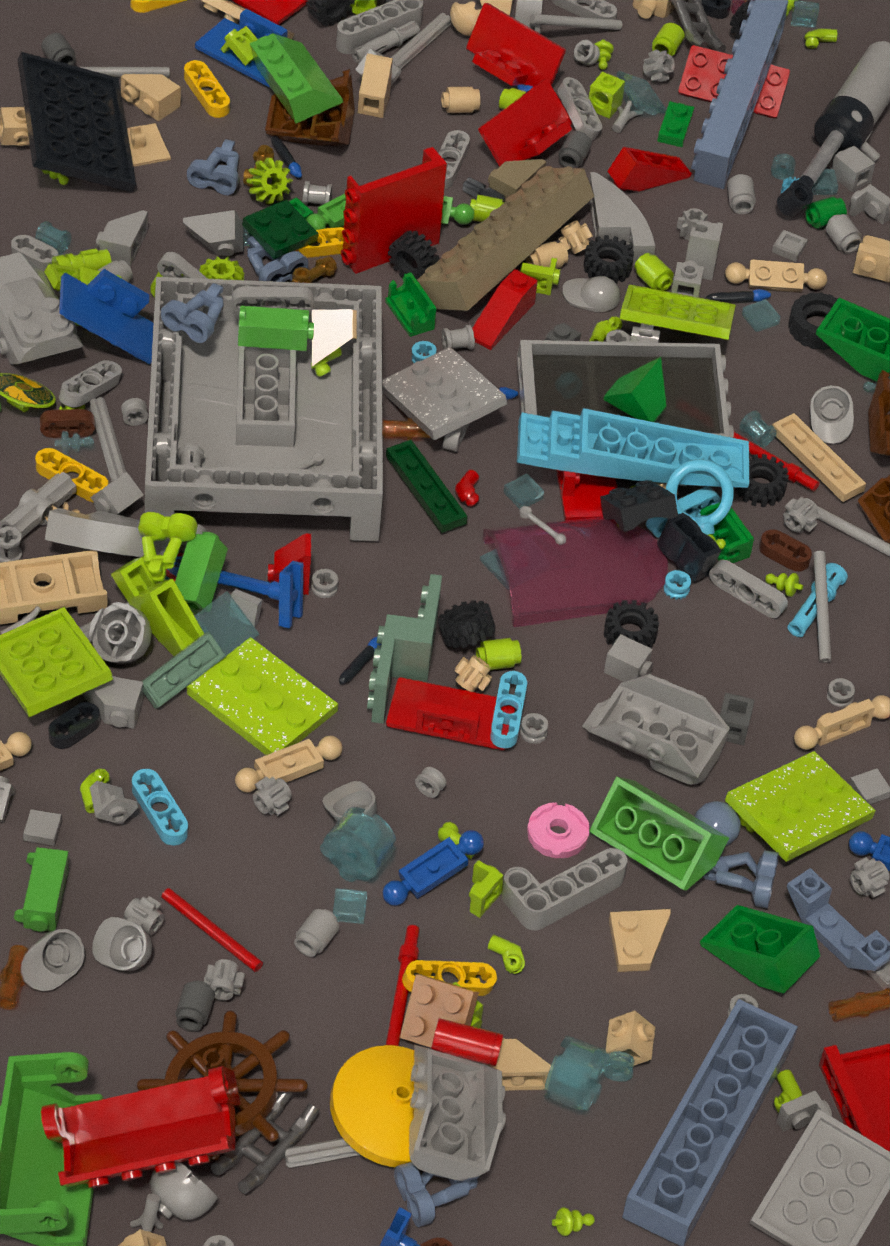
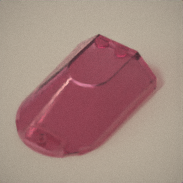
[483,517,668,627]

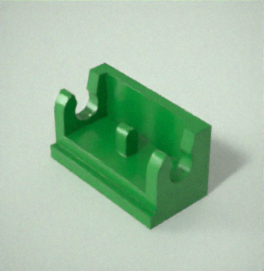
[385,272,437,337]
[699,500,754,563]

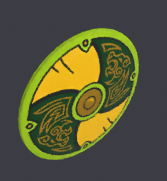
[0,373,56,412]

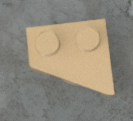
[609,909,671,972]

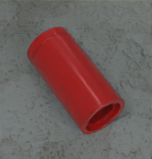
[431,1018,503,1066]

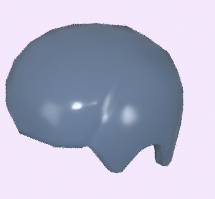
[694,801,741,846]

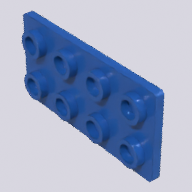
[195,9,288,88]
[59,269,154,364]

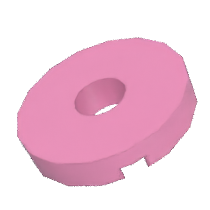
[527,803,589,858]

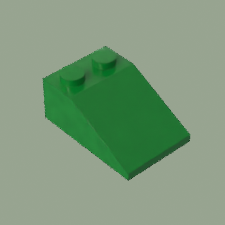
[816,298,890,381]
[700,905,820,994]

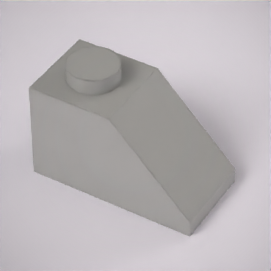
[96,210,148,267]
[183,210,243,256]
[82,676,143,729]

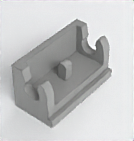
[685,221,723,280]

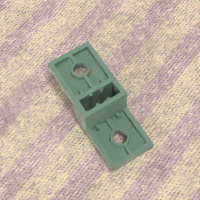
[367,574,442,724]

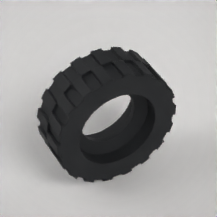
[788,292,838,350]

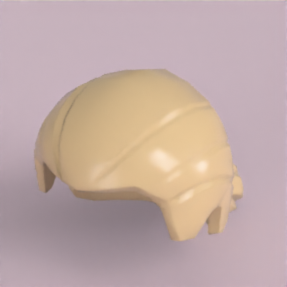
[450,1,482,36]

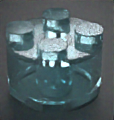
[320,807,396,882]
[544,1035,612,1112]

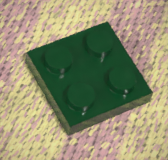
[242,200,319,259]

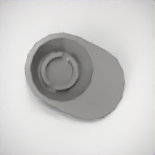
[562,276,620,312]
[810,385,854,445]
[322,781,377,829]
[92,917,152,971]
[21,929,85,991]

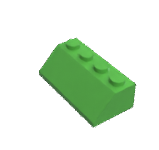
[250,33,343,123]
[589,776,729,890]

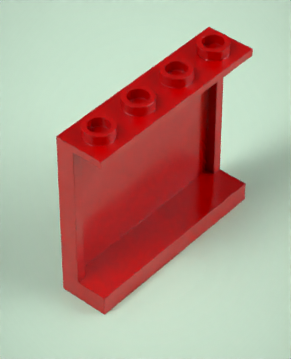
[341,147,447,274]
[819,1044,890,1152]

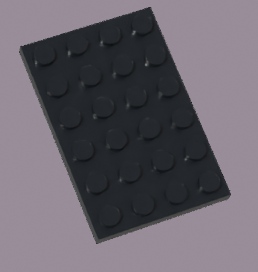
[17,51,136,192]

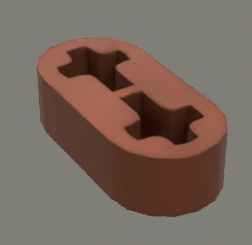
[40,409,95,438]
[759,529,812,572]

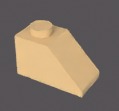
[481,1038,553,1091]

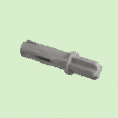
[351,20,420,64]

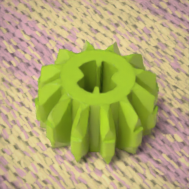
[246,158,293,204]
[199,256,244,280]

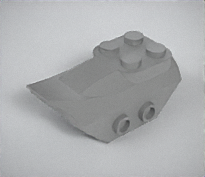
[0,252,84,365]
[582,674,730,785]
[409,1044,506,1181]

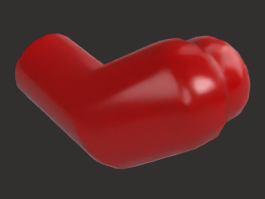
[455,469,480,507]

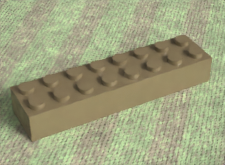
[417,166,594,311]

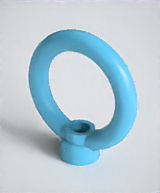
[666,459,734,535]

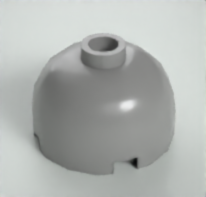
[89,602,152,664]
[150,1162,218,1220]

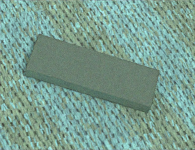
[141,632,226,709]

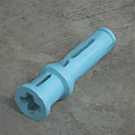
[788,563,848,637]

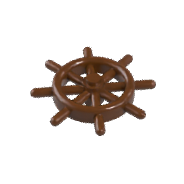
[137,1010,308,1163]

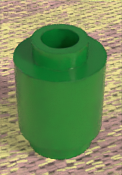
[805,197,847,229]

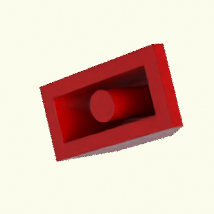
[267,533,311,595]

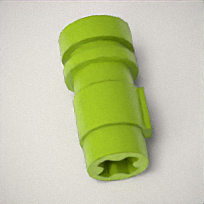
[52,248,112,270]

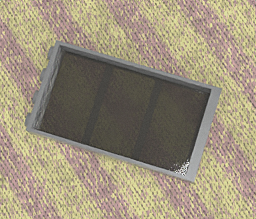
[517,340,734,438]

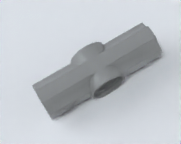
[0,472,76,541]

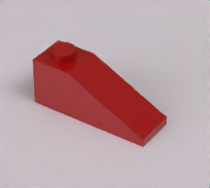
[607,147,692,191]
[472,269,538,350]

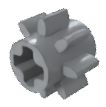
[643,50,675,82]
[677,208,711,241]
[631,323,660,343]
[783,497,820,533]
[253,776,292,816]
[850,857,890,898]
[124,896,164,935]
[204,959,245,1000]

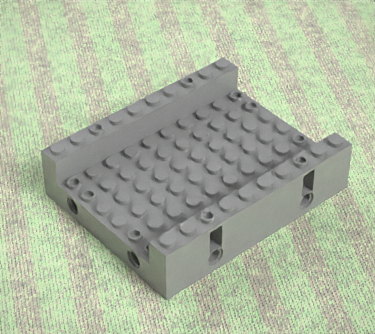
[145,277,383,541]

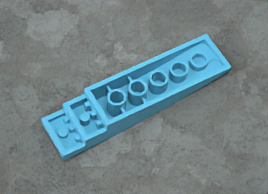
[517,408,749,488]

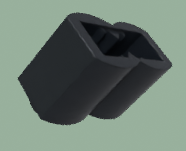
[657,513,721,581]

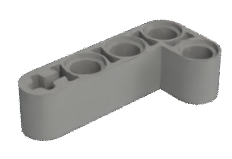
[336,0,423,54]
[502,848,627,930]

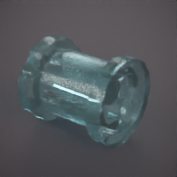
[35,221,71,254]
[739,411,777,448]

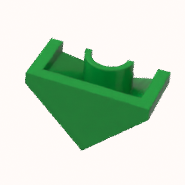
[603,357,667,422]

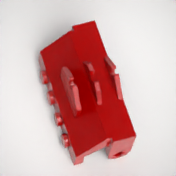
[41,1066,241,1188]

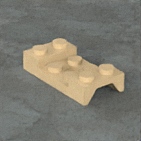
[0,550,107,625]

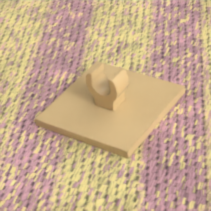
[127,123,171,167]

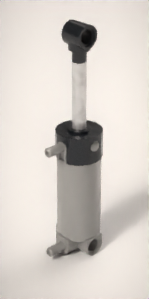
[777,41,890,217]

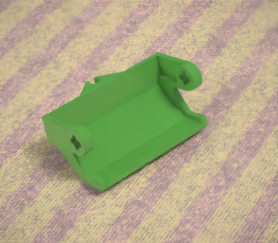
[0,1052,104,1246]

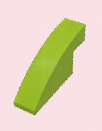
[111,557,204,656]

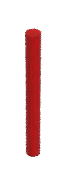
[161,888,263,972]

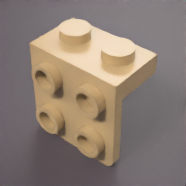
[853,235,890,282]

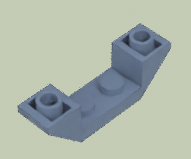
[787,868,890,971]

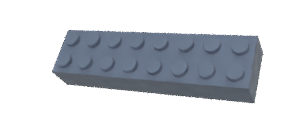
[691,0,788,189]
[622,999,798,1246]

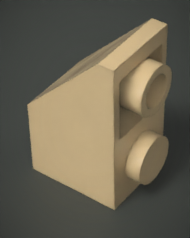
[358,53,393,118]
[121,74,181,121]

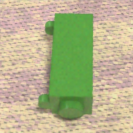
[238,306,314,351]
[175,532,228,616]
[14,847,69,932]

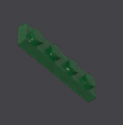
[386,439,468,533]

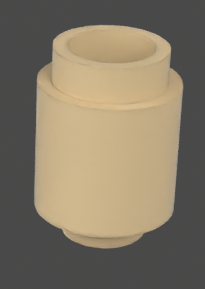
[441,87,480,113]
[526,241,568,269]

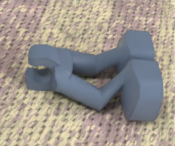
[187,139,240,195]
[247,236,308,282]
[161,283,224,343]
[703,850,779,909]
[394,1162,479,1227]

